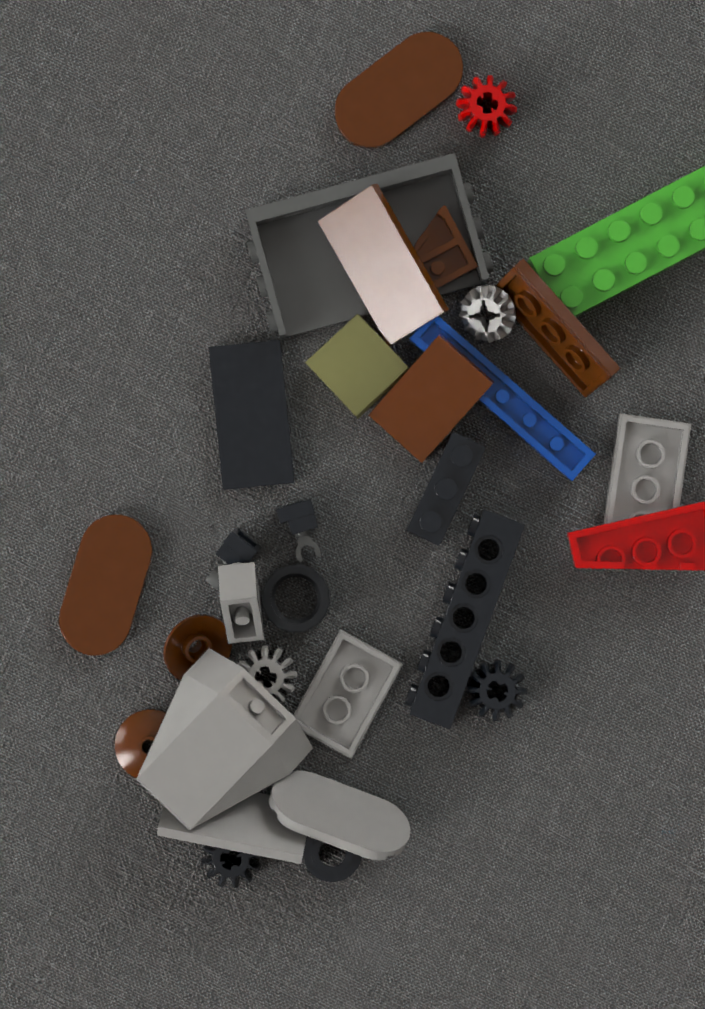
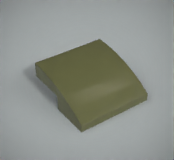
[305,314,409,419]

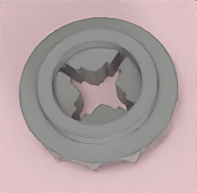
[459,285,516,343]

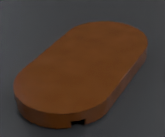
[335,32,463,149]
[59,514,153,656]

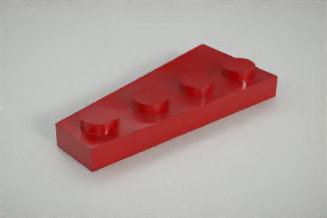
[567,501,705,570]

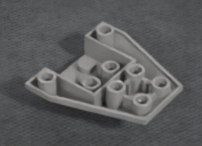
[136,648,313,830]

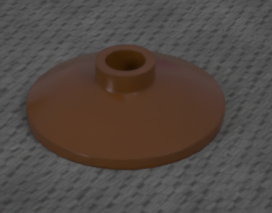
[163,614,232,681]
[115,709,166,778]

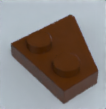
[414,205,478,289]

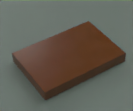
[368,334,494,463]

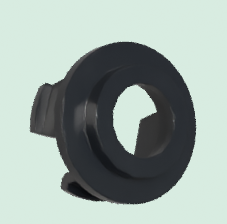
[303,836,362,882]

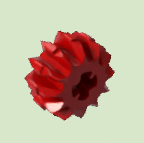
[456,75,517,138]

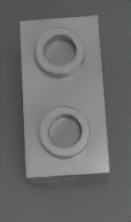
[218,562,264,644]

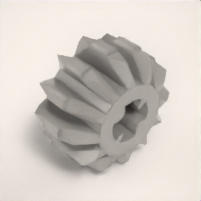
[238,645,297,703]

